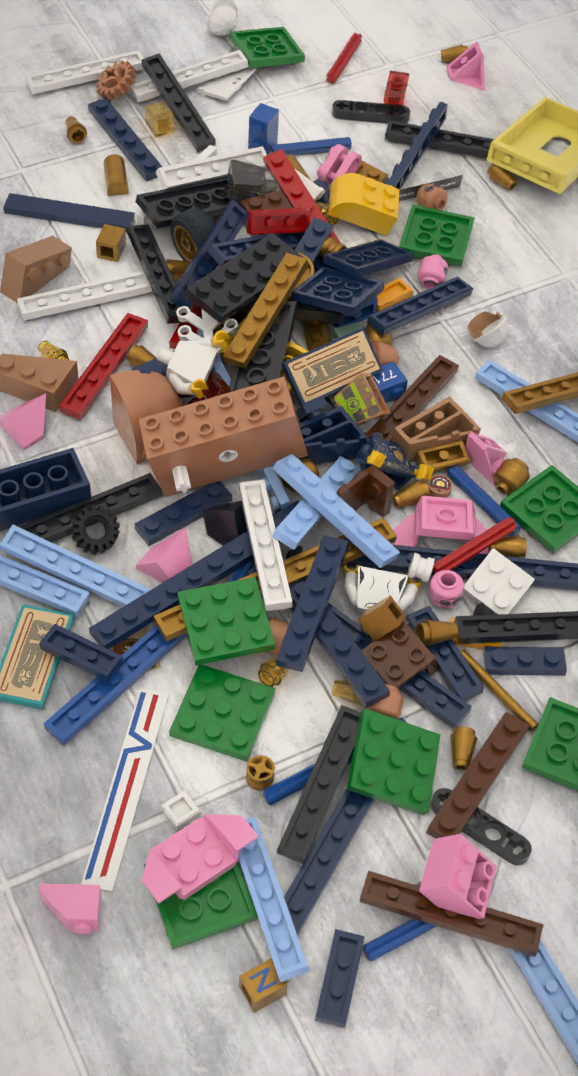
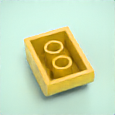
[328,173,399,236]

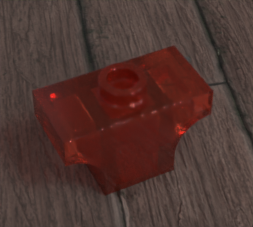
[384,70,410,105]

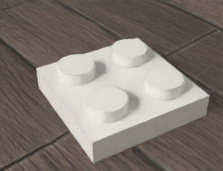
[463,548,535,615]

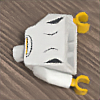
[344,564,423,614]

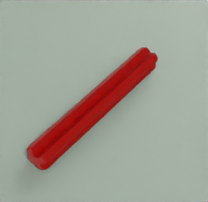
[326,32,362,84]
[432,517,517,574]

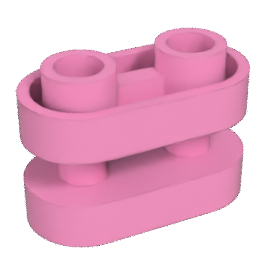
[317,144,362,185]

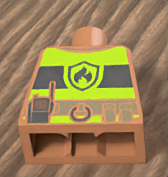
[334,373,391,426]

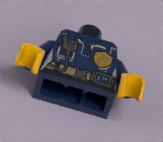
[355,432,434,490]

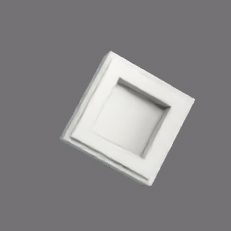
[161,790,201,831]

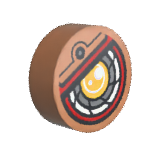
[428,475,453,498]

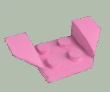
[393,496,489,554]
[142,814,259,903]

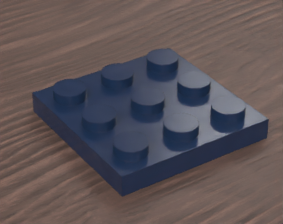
[291,267,384,316]

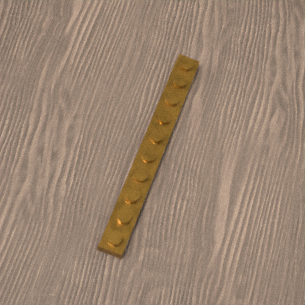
[154,517,397,642]

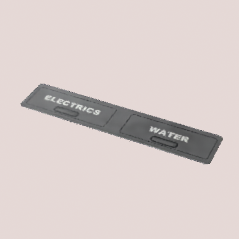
[399,175,463,201]

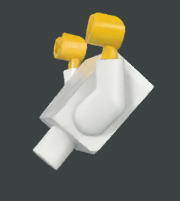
[157,330,230,399]

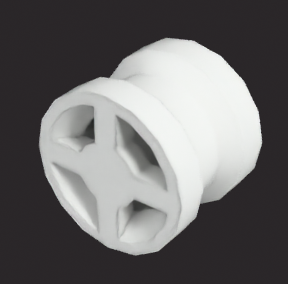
[407,553,434,583]

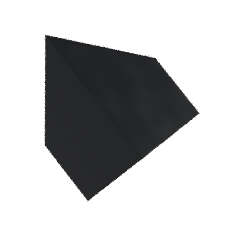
[202,501,248,546]

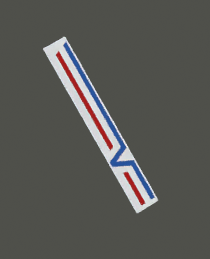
[81,687,169,892]

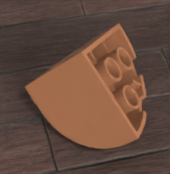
[110,370,184,464]

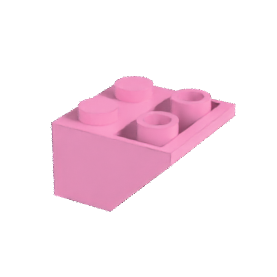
[419,834,497,919]

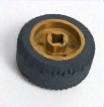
[170,207,216,262]

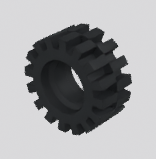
[71,505,120,555]

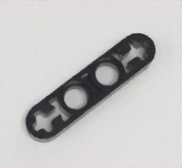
[332,100,410,124]
[431,788,532,865]

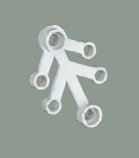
[176,280,239,356]

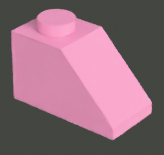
[39,883,102,935]

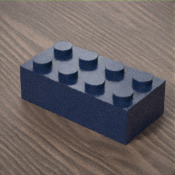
[0,448,91,531]

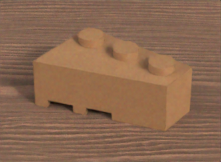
[0,236,72,304]
[0,354,79,412]
[391,396,481,461]

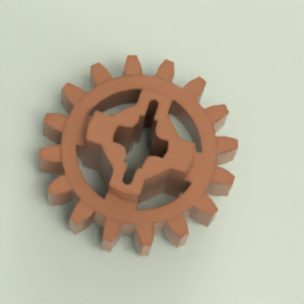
[95,60,137,101]

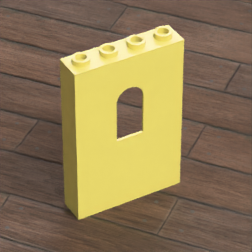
[486,97,578,194]

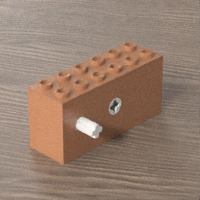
[139,376,308,497]

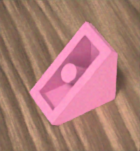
[446,41,485,91]
[0,393,46,450]
[465,432,507,488]
[136,527,192,583]

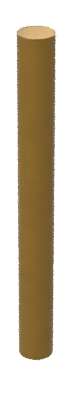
[460,649,538,732]

